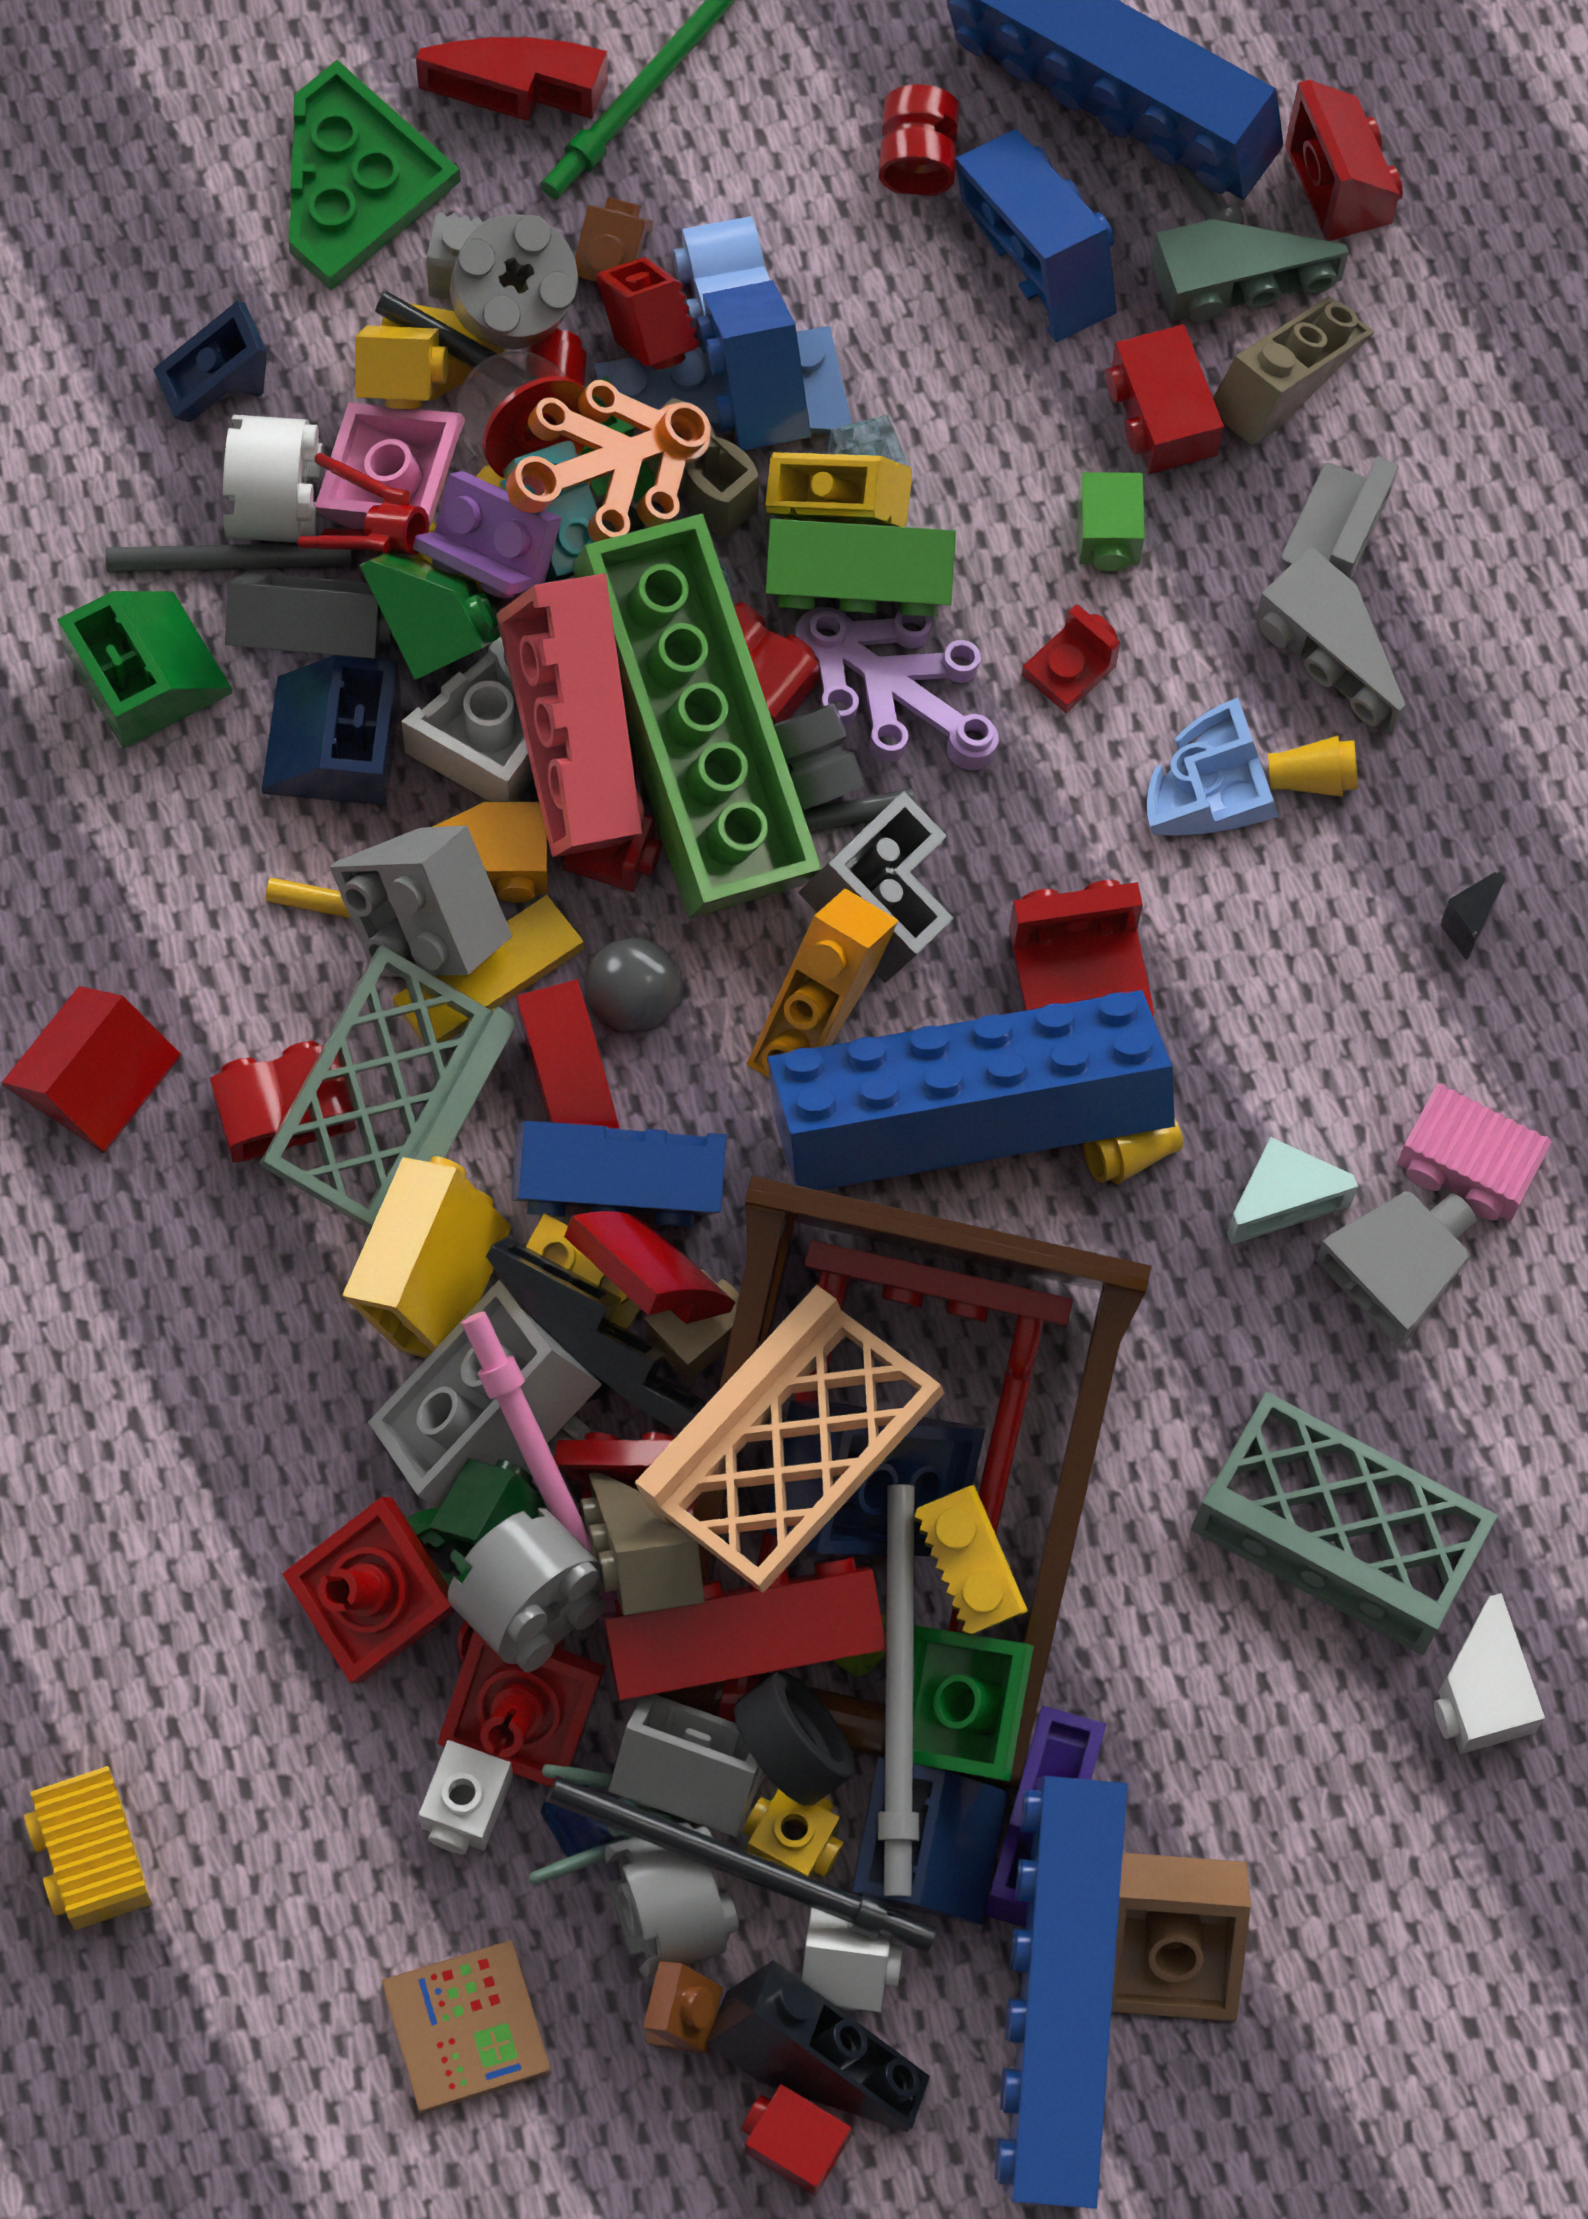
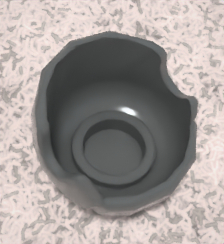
[585,937,683,1032]

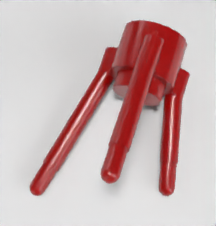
[297,453,429,556]

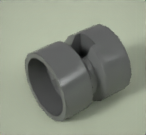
[774,703,866,810]

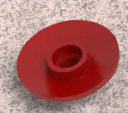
[482,376,586,479]

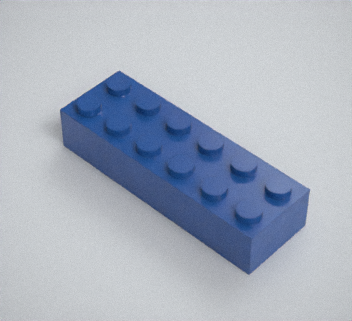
[946,0,1284,201]
[767,990,1175,1191]
[994,1776,1128,2209]

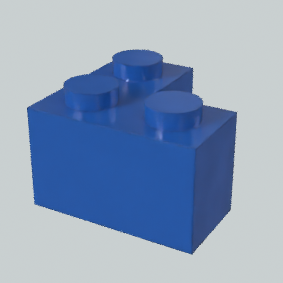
[696,280,811,451]

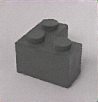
[798,791,954,983]

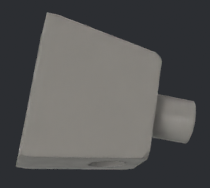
[1315,1191,1476,1348]

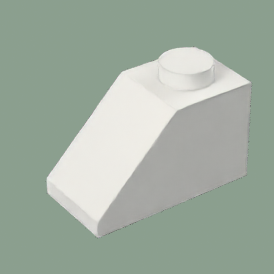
[1434,1593,1545,1754]

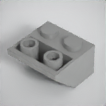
[330,825,512,977]
[609,1694,765,1837]

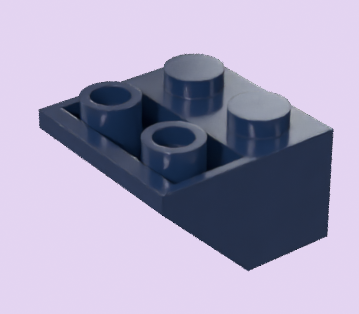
[262,655,401,805]
[850,1757,1008,1926]

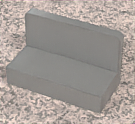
[1281,456,1399,580]

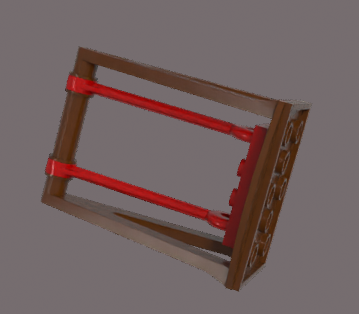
[655,1175,1152,1790]

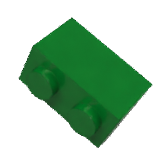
[360,552,501,680]

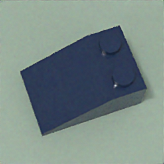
[762,1400,986,1556]

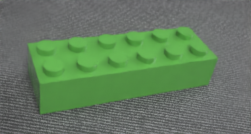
[572,513,822,919]

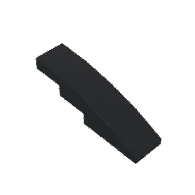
[486,1237,708,1433]

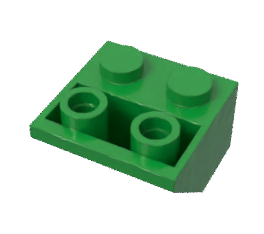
[57,591,233,749]

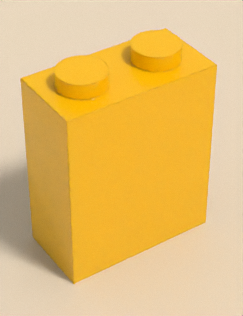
[342,1156,512,1358]

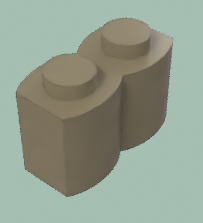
[642,398,759,537]

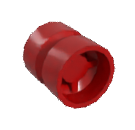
[878,84,959,196]

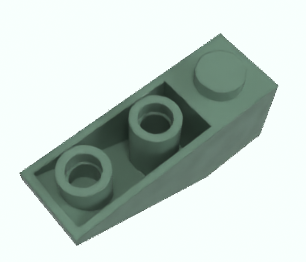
[1151,219,1349,322]

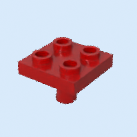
[282,1497,455,1684]
[437,1630,606,1788]

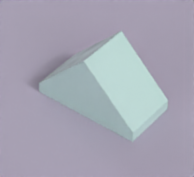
[1227,1137,1358,1245]

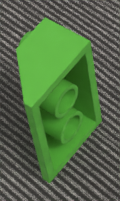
[765,519,956,617]

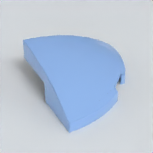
[1147,698,1279,836]

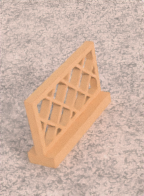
[635,1285,944,1593]

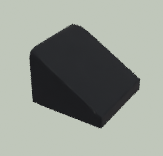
[1440,872,1505,960]

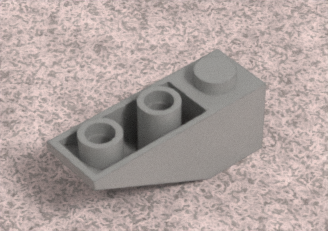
[1255,546,1406,735]

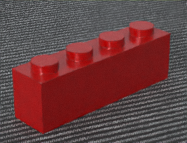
[601,1556,886,1700]

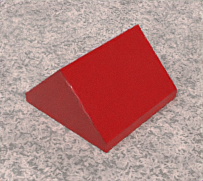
[1,986,181,1153]

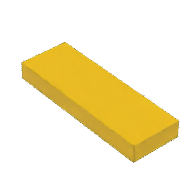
[392,895,584,1046]

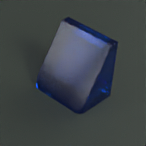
[540,1784,614,1858]

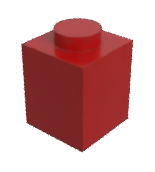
[741,2084,852,2197]

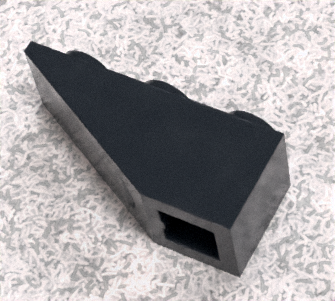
[706,1960,930,2132]

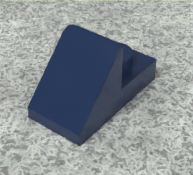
[153,300,267,422]

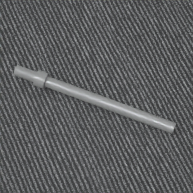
[878,1484,919,1897]

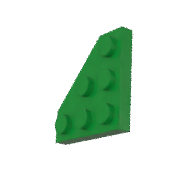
[288,60,461,290]

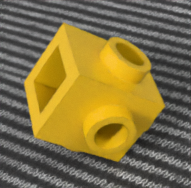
[742,1788,845,1878]

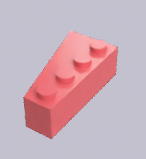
[496,573,644,858]

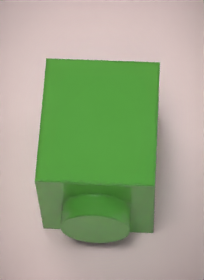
[1077,472,1145,572]

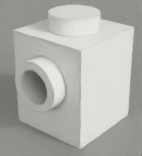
[419,1740,513,1854]
[802,1908,903,2012]

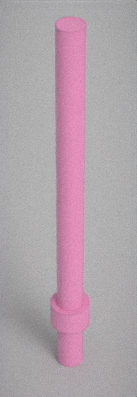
[461,1311,618,1629]

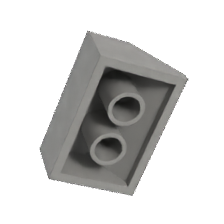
[368,1279,602,1509]

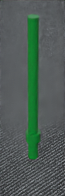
[540,0,737,200]

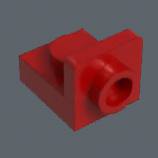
[1021,604,1120,714]
[563,814,662,893]

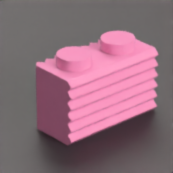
[1397,1084,1552,1222]

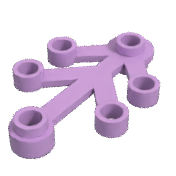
[795,607,999,770]

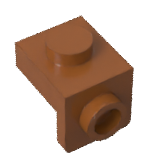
[575,197,654,282]
[643,1961,723,2054]

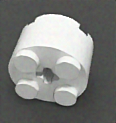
[223,415,324,543]

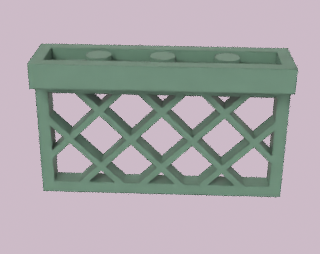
[259,945,519,1236]
[1190,1391,1498,1656]

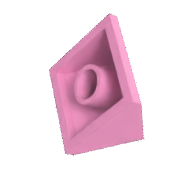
[315,402,464,530]

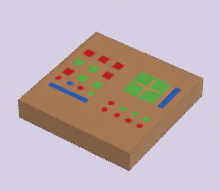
[381,1940,551,2115]

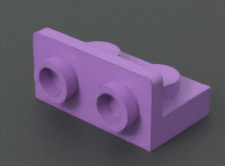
[413,471,562,598]

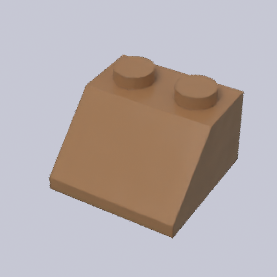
[1111,1853,1251,2021]

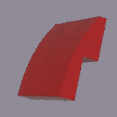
[564,1211,735,1324]

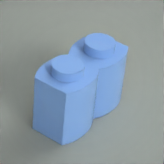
[673,216,770,336]

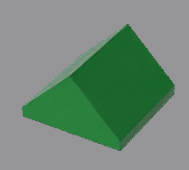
[913,1625,1034,1781]

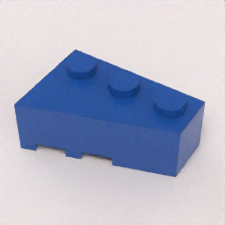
[955,129,1117,343]
[512,1121,727,1228]

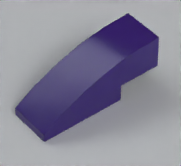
[984,1705,1106,1928]

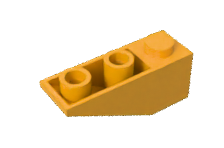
[433,802,548,903]
[746,888,899,1079]

